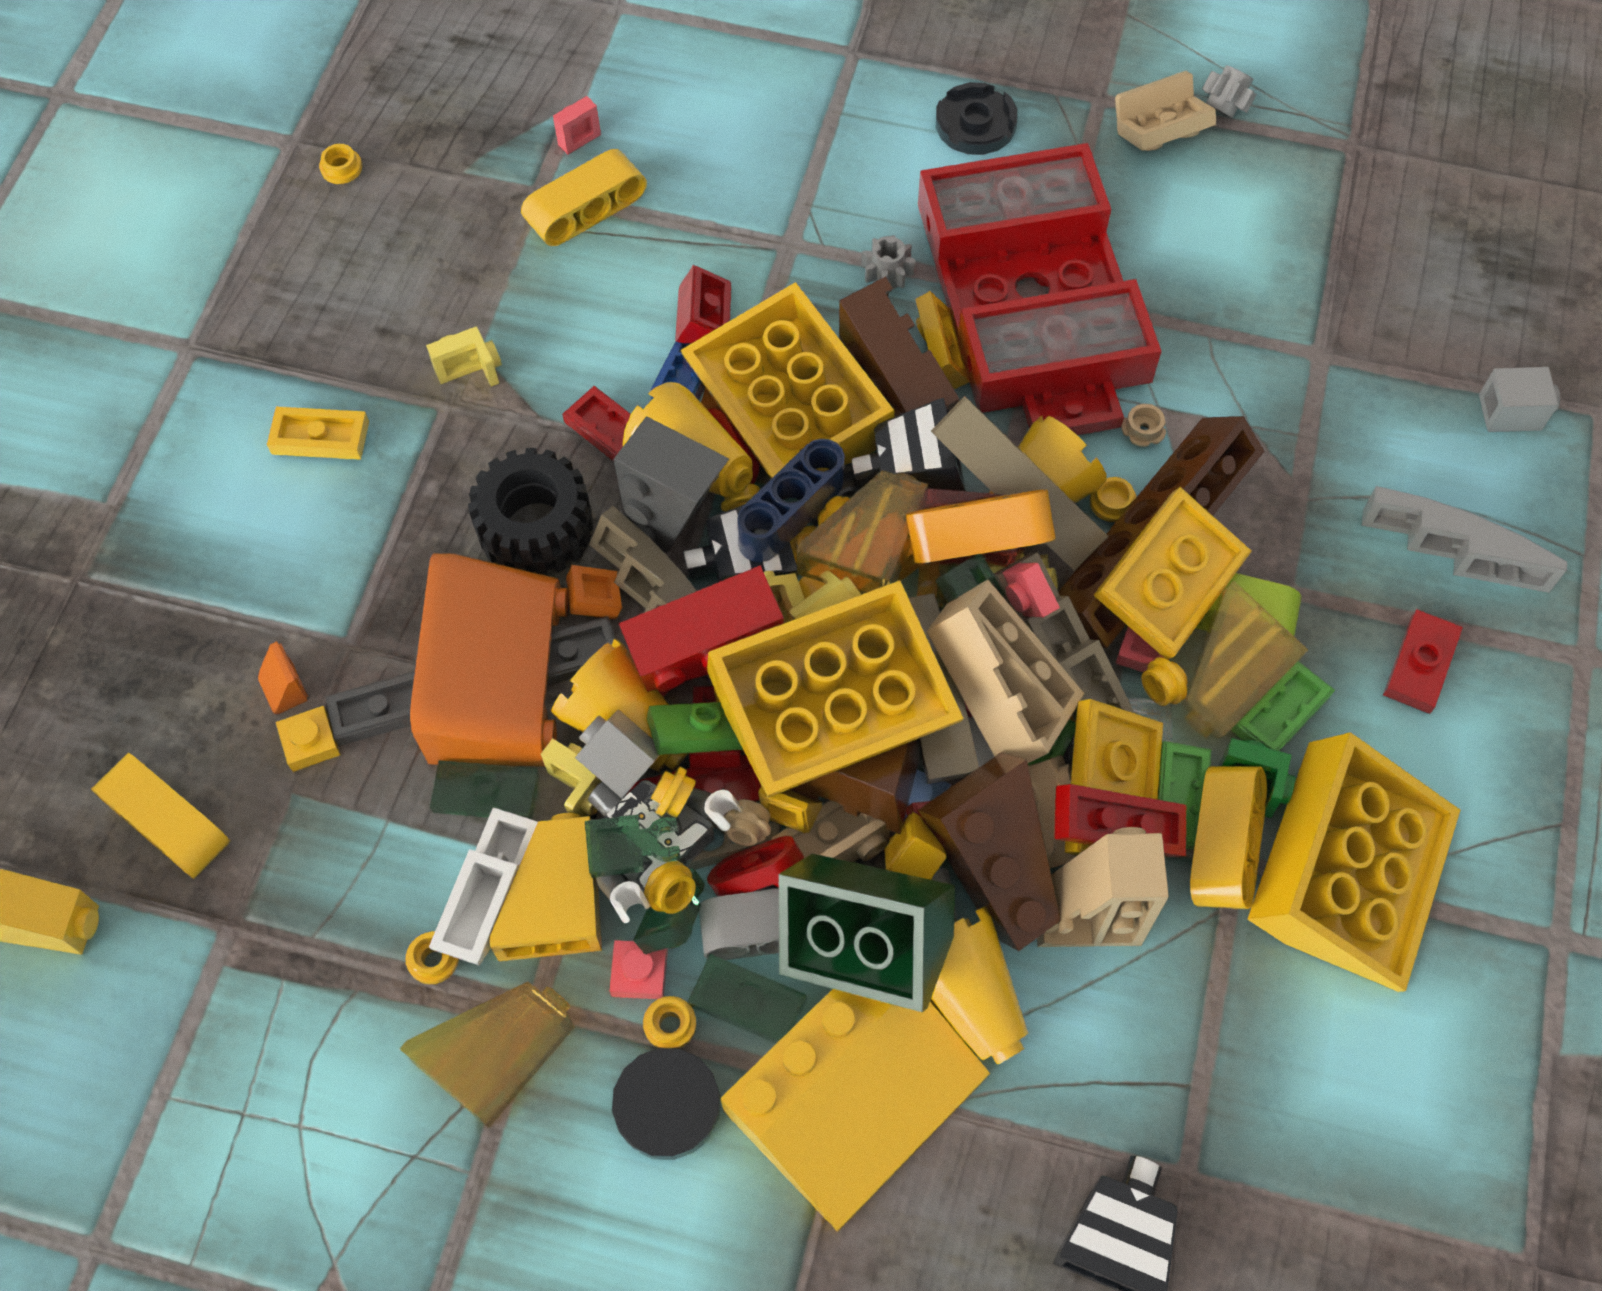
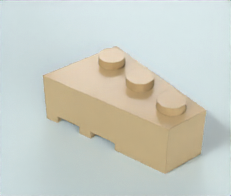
[926,580,1085,763]
[1037,827,1169,947]

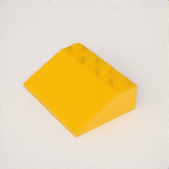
[681,282,895,479]
[707,580,964,797]
[1247,732,1461,992]
[720,989,990,1232]

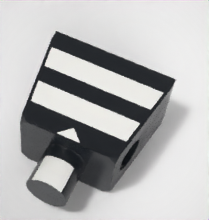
[852,398,967,503]
[683,504,798,582]
[1053,1156,1178,1291]

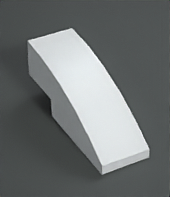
[429,807,538,966]

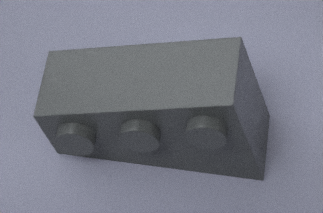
[614,416,729,554]

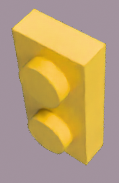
[915,291,970,389]
[267,406,369,460]

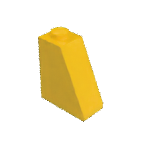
[490,813,602,961]
[0,869,99,955]

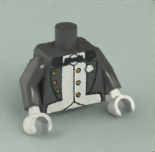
[588,780,743,923]

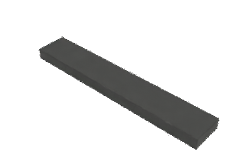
[325,616,615,746]

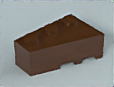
[839,276,960,417]
[789,739,920,835]
[918,752,1061,951]

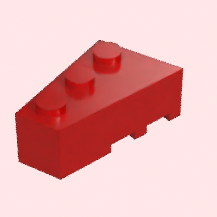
[619,565,785,692]

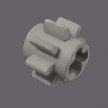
[1202,65,1257,118]
[861,235,916,289]

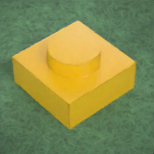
[275,706,341,772]

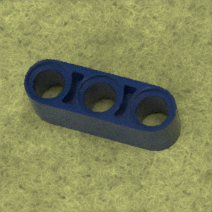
[737,439,845,562]

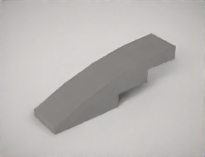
[1361,486,1567,593]

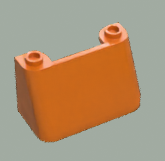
[410,553,569,767]

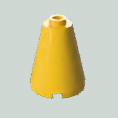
[623,382,753,497]
[985,416,1107,503]
[551,638,689,772]
[930,906,1028,1064]

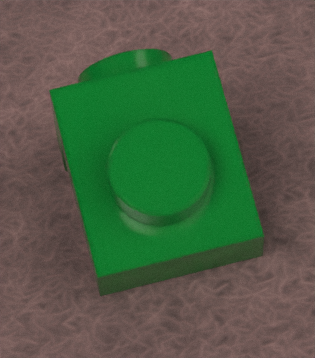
[1219,738,1296,818]

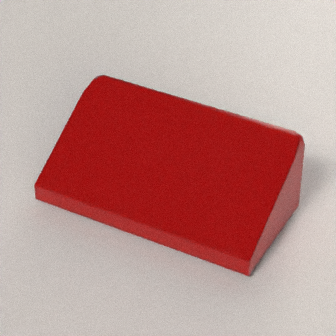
[675,265,732,343]

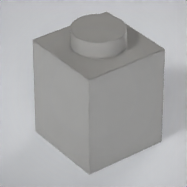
[1479,367,1560,432]
[575,709,659,798]

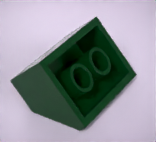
[778,853,955,1012]

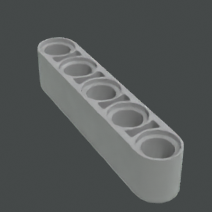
[698,868,958,961]

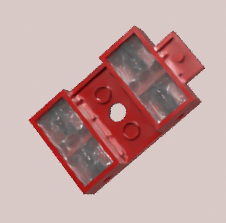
[918,143,1162,435]

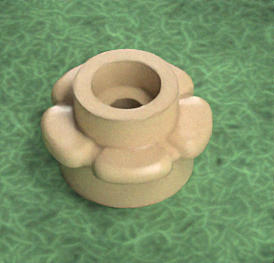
[1121,404,1166,447]
[723,800,771,846]

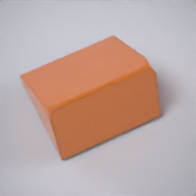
[258,641,309,714]

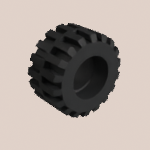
[468,448,594,576]

